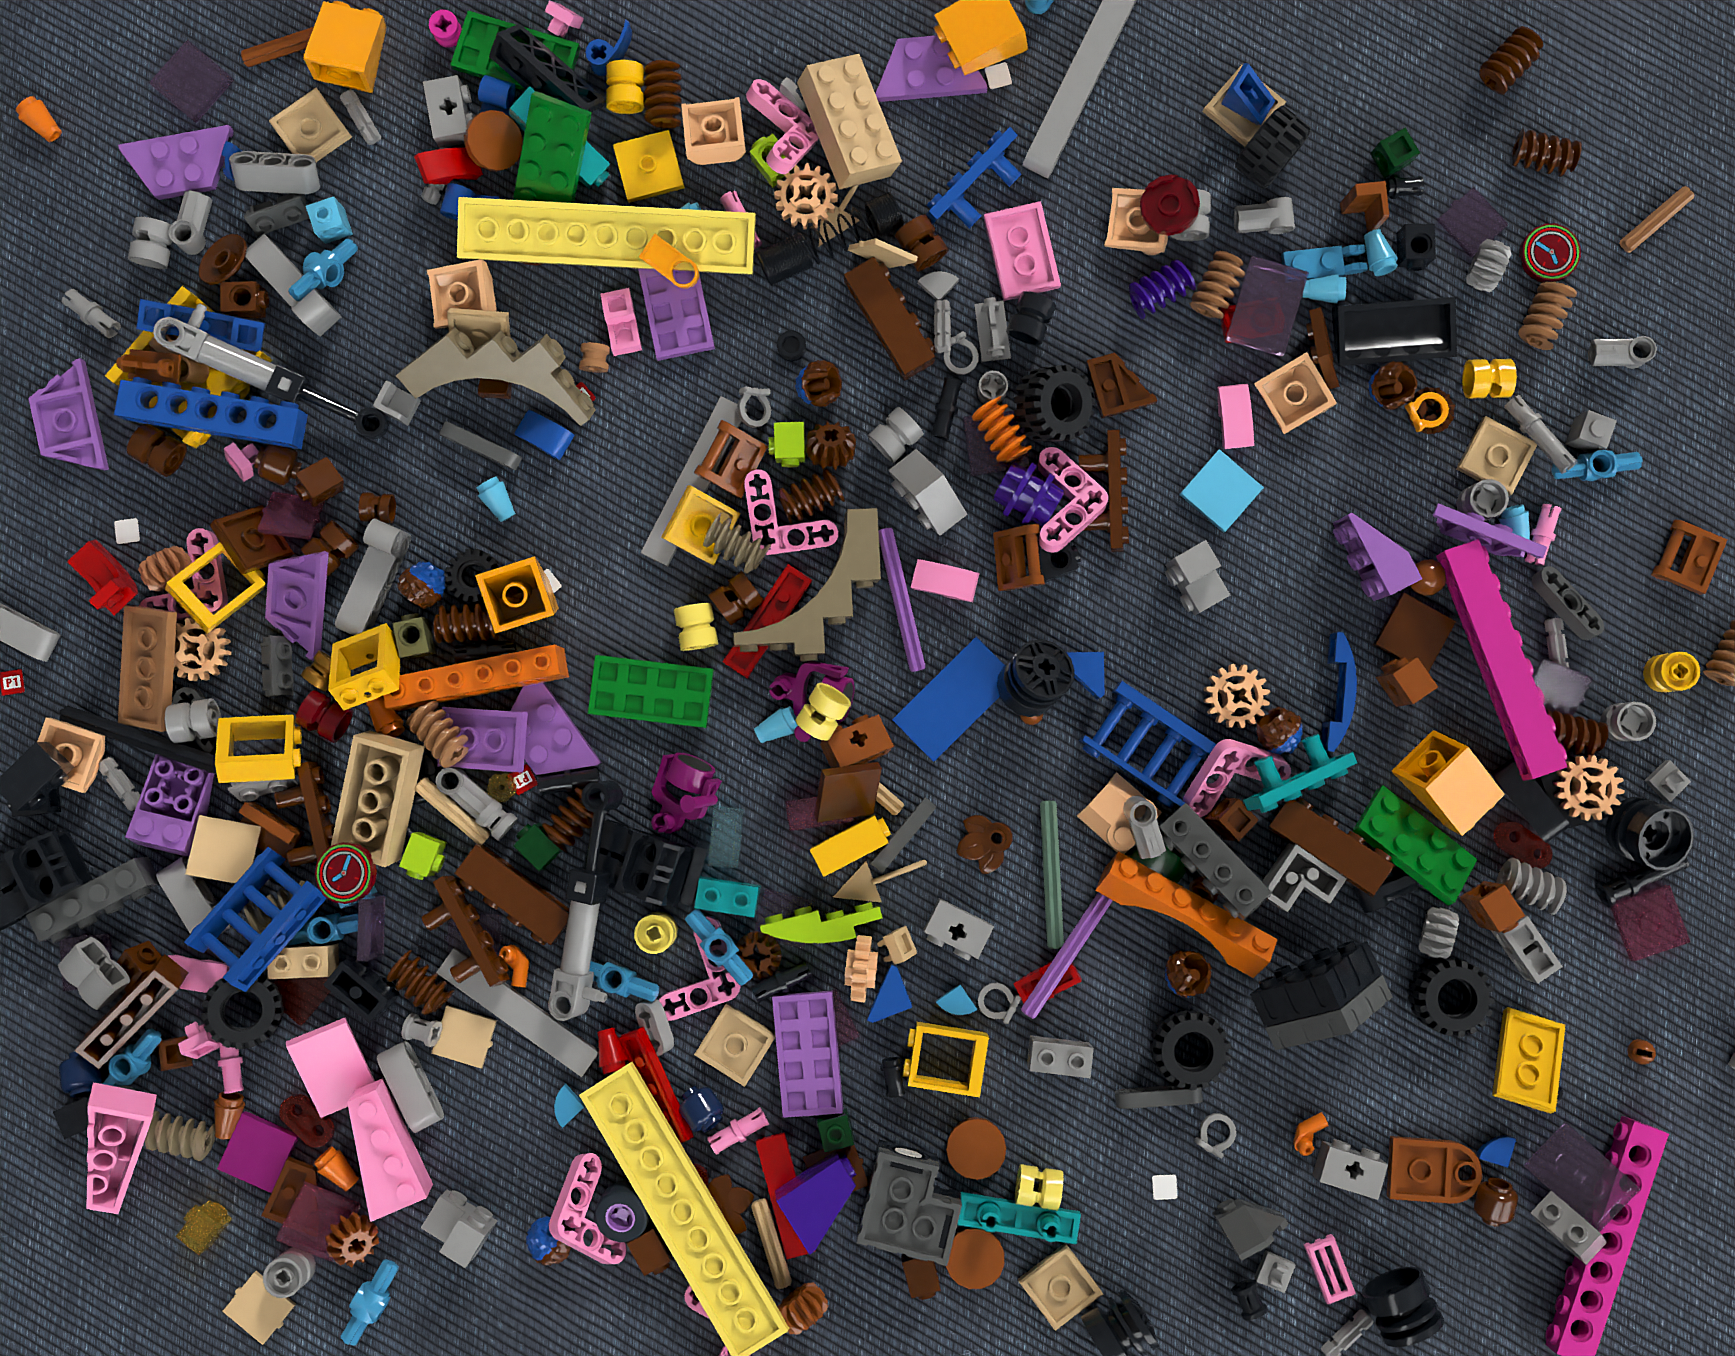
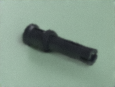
[1595,857,1689,908]

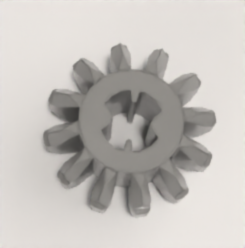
[1466,239,1511,292]
[1419,907,1459,959]

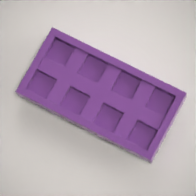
[638,269,715,361]
[772,991,844,1118]

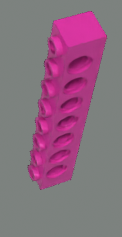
[1545,1116,1669,1356]

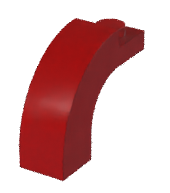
[67,540,138,616]

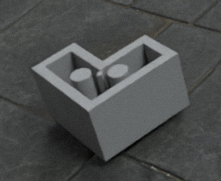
[888,449,968,536]
[1165,540,1230,616]
[1262,843,1346,912]
[421,1190,498,1268]

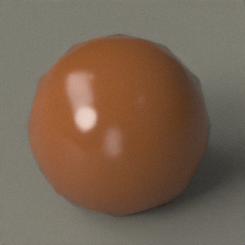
[1410,559,1446,596]

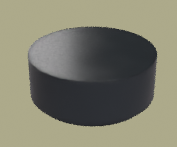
[777,330,806,362]

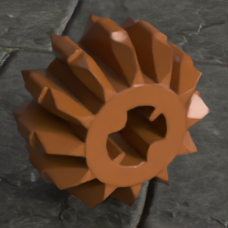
[325,1211,379,1268]
[777,1282,828,1335]

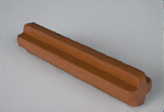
[241,27,314,67]

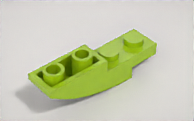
[760,902,882,943]

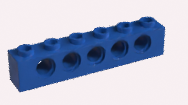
[114,377,308,450]

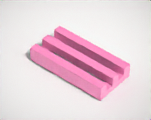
[1303,1234,1356,1304]

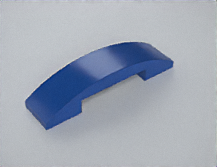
[136,299,265,352]
[1321,632,1357,752]

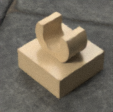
[877,926,917,965]

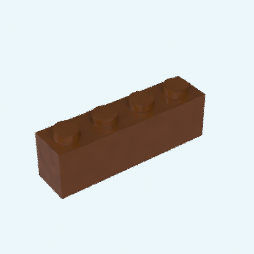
[844,257,936,381]
[1269,797,1395,898]
[454,844,570,945]
[74,954,189,1069]

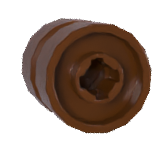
[895,214,949,271]
[127,424,187,477]
[301,520,359,576]
[708,570,764,626]

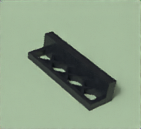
[489,23,606,112]

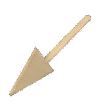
[819,185,860,246]
[833,860,927,902]

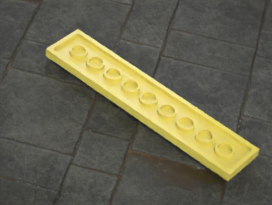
[457,197,756,275]
[579,1062,789,1356]

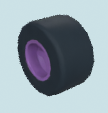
[594,1180,651,1243]

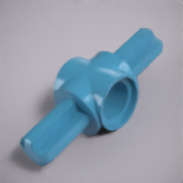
[288,238,358,301]
[1551,450,1643,481]
[685,909,753,986]
[286,912,370,947]
[589,961,659,1002]
[103,1028,162,1087]
[341,1259,399,1346]

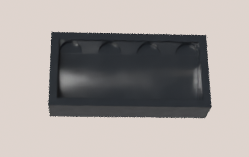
[1332,297,1457,366]

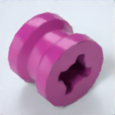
[429,10,462,47]

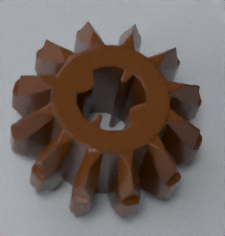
[806,420,856,470]

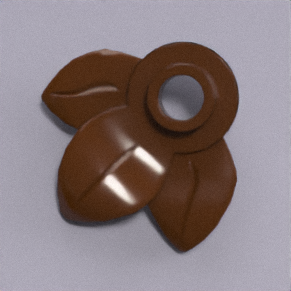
[956,815,1013,874]
[707,1174,754,1234]

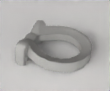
[944,331,979,375]
[737,386,771,428]
[978,982,1021,1024]
[1194,1113,1236,1159]

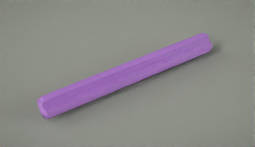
[878,528,925,672]
[1021,892,1113,1019]

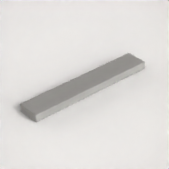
[641,396,748,567]
[436,947,599,1077]

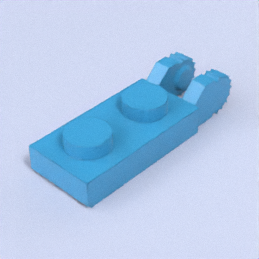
[1281,244,1368,284]

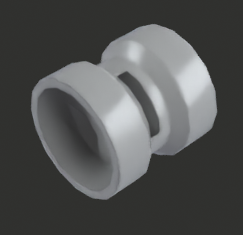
[977,371,1008,404]
[475,799,518,841]

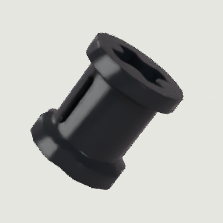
[1231,1279,1268,1320]

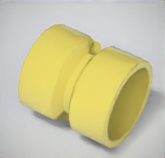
[674,603,719,651]
[795,683,851,741]
[634,911,678,954]
[1015,1164,1063,1211]

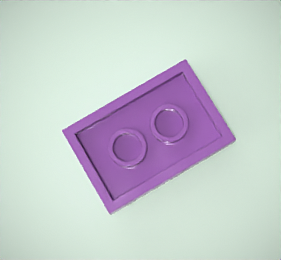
[437,707,528,772]

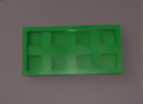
[450,11,581,91]
[513,91,592,203]
[588,655,714,728]
[1353,785,1477,906]

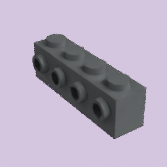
[1159,803,1272,920]
[26,857,159,943]

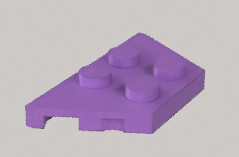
[875,35,987,102]
[118,125,233,200]
[28,358,109,470]
[1433,503,1547,559]
[265,551,329,661]
[510,682,602,775]

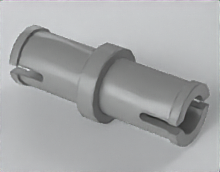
[62,289,121,338]

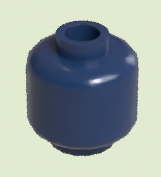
[59,1052,103,1098]
[679,1086,724,1133]

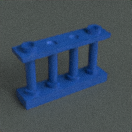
[1079,681,1216,809]
[184,847,327,992]

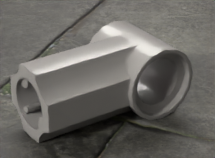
[169,190,213,255]
[1234,197,1295,234]
[1588,336,1657,369]
[436,767,494,819]
[1123,796,1166,859]

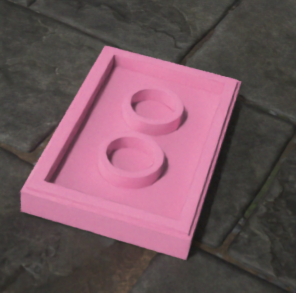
[983,201,1061,301]
[286,1018,375,1118]

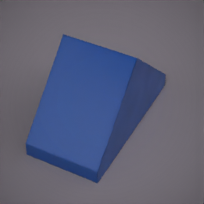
[1221,63,1275,125]
[1066,652,1105,700]
[867,962,912,1023]

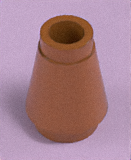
[214,1092,245,1139]

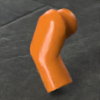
[499,945,529,987]
[1293,1112,1329,1156]

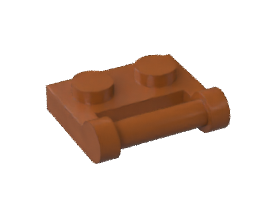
[694,420,768,498]
[1651,520,1728,595]
[993,524,1045,591]

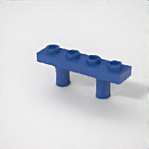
[926,127,1022,229]

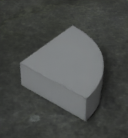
[779,77,807,112]
[917,271,959,301]

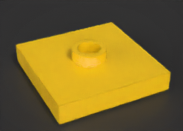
[613,130,685,203]
[661,485,741,566]

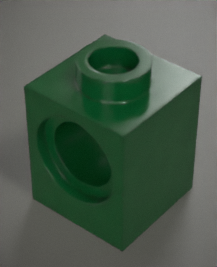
[1370,127,1420,179]
[514,823,562,871]
[817,1108,855,1152]

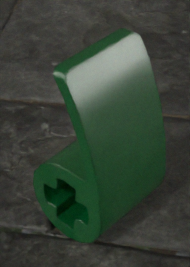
[1128,846,1188,883]

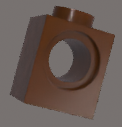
[220,281,270,318]
[294,456,344,508]
[1205,798,1259,841]
[627,1223,673,1276]
[901,1254,941,1300]

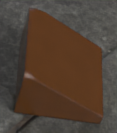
[478,378,512,399]
[155,1036,193,1071]

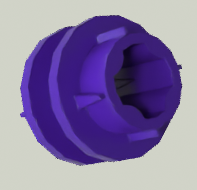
[993,463,1064,527]

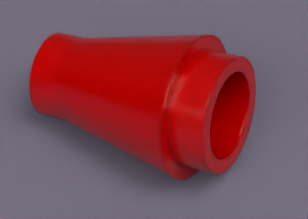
[597,1028,628,1075]

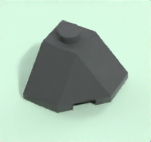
[1212,1198,1288,1261]

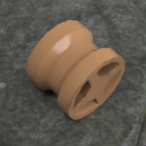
[579,342,610,373]

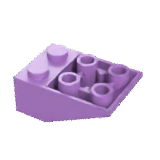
[1333,513,1422,601]
[125,754,214,857]

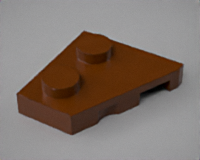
[1306,307,1340,389]
[1085,353,1157,419]
[261,1156,320,1236]

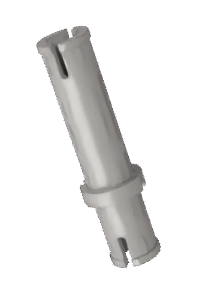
[1504,395,1578,474]

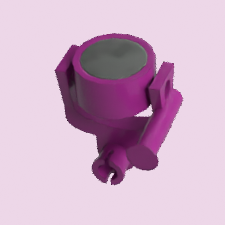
[769,661,855,742]
[651,753,722,833]

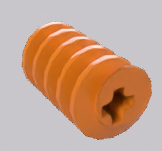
[972,396,1032,463]

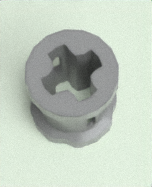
[401,1013,442,1047]

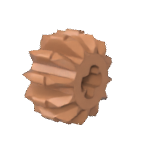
[138,546,192,591]

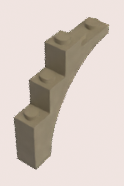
[396,327,596,426]
[732,508,881,662]

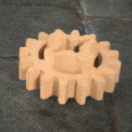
[774,163,838,230]
[174,617,231,681]
[1203,664,1270,729]
[1553,755,1625,821]
[844,935,878,1003]

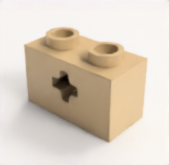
[267,944,339,979]

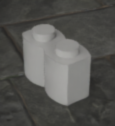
[58,937,130,1010]

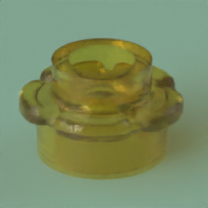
[487,773,517,802]

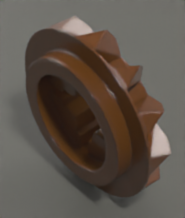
[1407,387,1456,434]
[736,931,782,980]

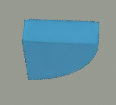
[936,984,977,1015]
[554,1084,585,1128]

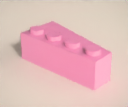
[347,1078,433,1222]
[86,1082,157,1214]

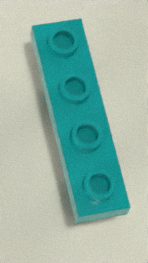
[1243,734,1358,813]
[957,1192,1081,1244]

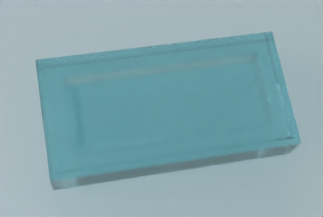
[708,806,744,868]

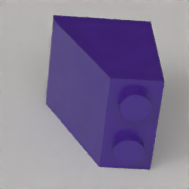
[775,1150,857,1255]

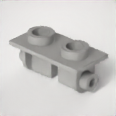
[974,297,1011,362]
[228,779,298,802]

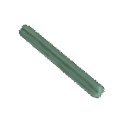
[1040,800,1064,949]

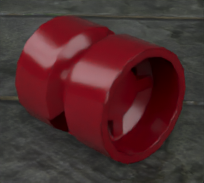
[295,690,354,743]

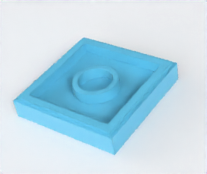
[1179,449,1264,533]

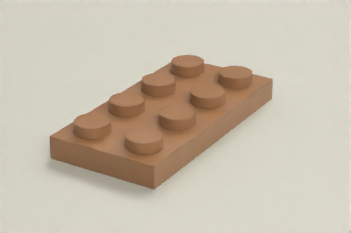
[118,605,177,732]

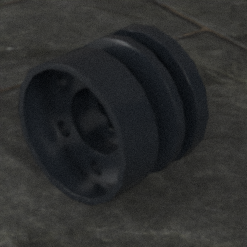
[997,639,1075,717]
[1605,797,1694,870]
[1362,1266,1444,1347]
[1081,1289,1160,1356]

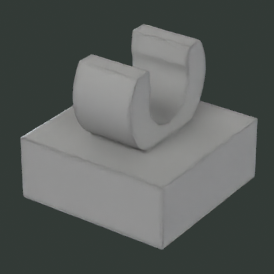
[1644,760,1691,802]
[1254,1250,1296,1293]

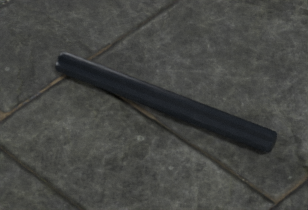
[59,706,216,774]

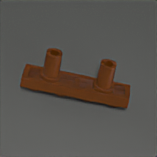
[1079,430,1129,552]
[274,762,335,867]
[421,876,510,987]

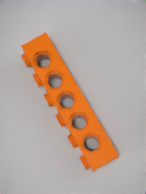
[383,644,569,711]

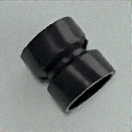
[1006,291,1056,346]

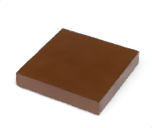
[210,505,294,575]
[1373,593,1456,672]
[814,762,882,822]

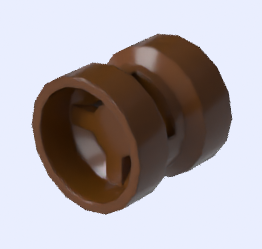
[358,492,396,524]

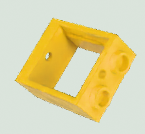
[165,542,266,634]
[328,623,400,710]
[215,715,302,783]
[810,815,891,877]
[902,1021,989,1098]

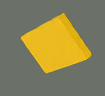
[1492,1007,1566,1114]

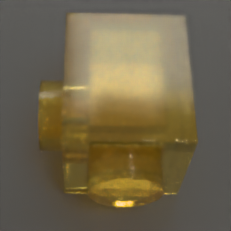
[175,1200,232,1255]

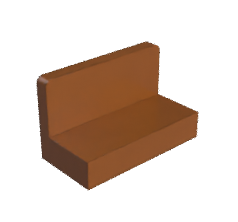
[1340,181,1389,233]
[239,802,304,862]

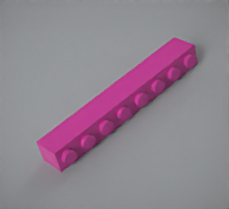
[1436,539,1567,781]

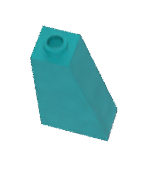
[509,86,610,189]

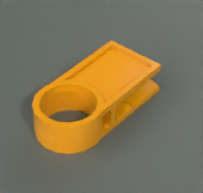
[639,234,699,289]

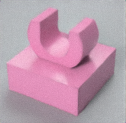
[545,0,584,38]
[224,442,259,482]
[178,1022,219,1059]

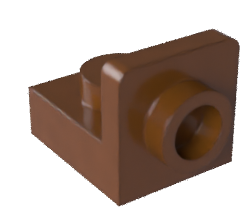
[116,941,162,992]

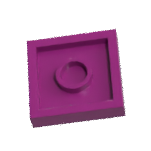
[217,1111,300,1193]

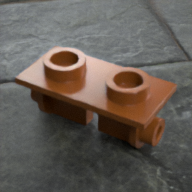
[116,349,181,385]

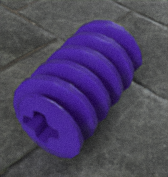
[1129,260,1196,319]

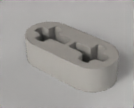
[635,999,674,1056]

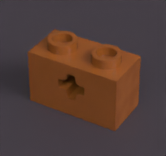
[1376,656,1438,707]
[820,714,894,768]
[1460,881,1525,933]

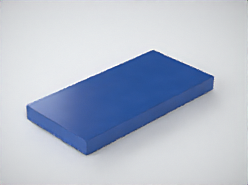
[892,637,1005,762]

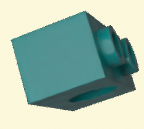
[694,876,761,918]

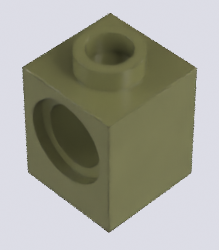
[393,613,436,660]

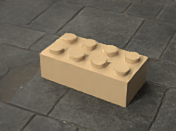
[797,54,902,190]
[331,730,425,867]

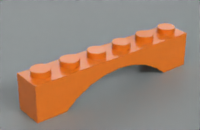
[1095,851,1277,978]

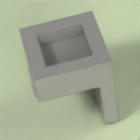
[373,380,421,426]

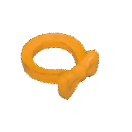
[1404,392,1449,432]

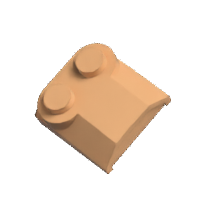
[681,97,746,165]
[1104,188,1168,255]
[427,259,496,329]
[1254,352,1337,434]
[37,717,105,793]
[1077,772,1162,854]

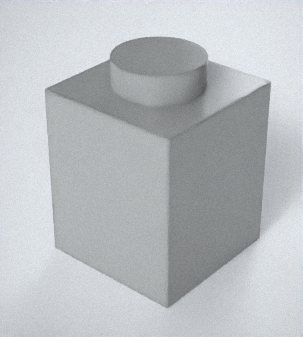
[1565,410,1617,453]

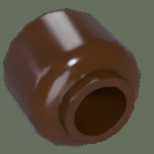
[254,444,302,486]
[1474,1178,1518,1227]

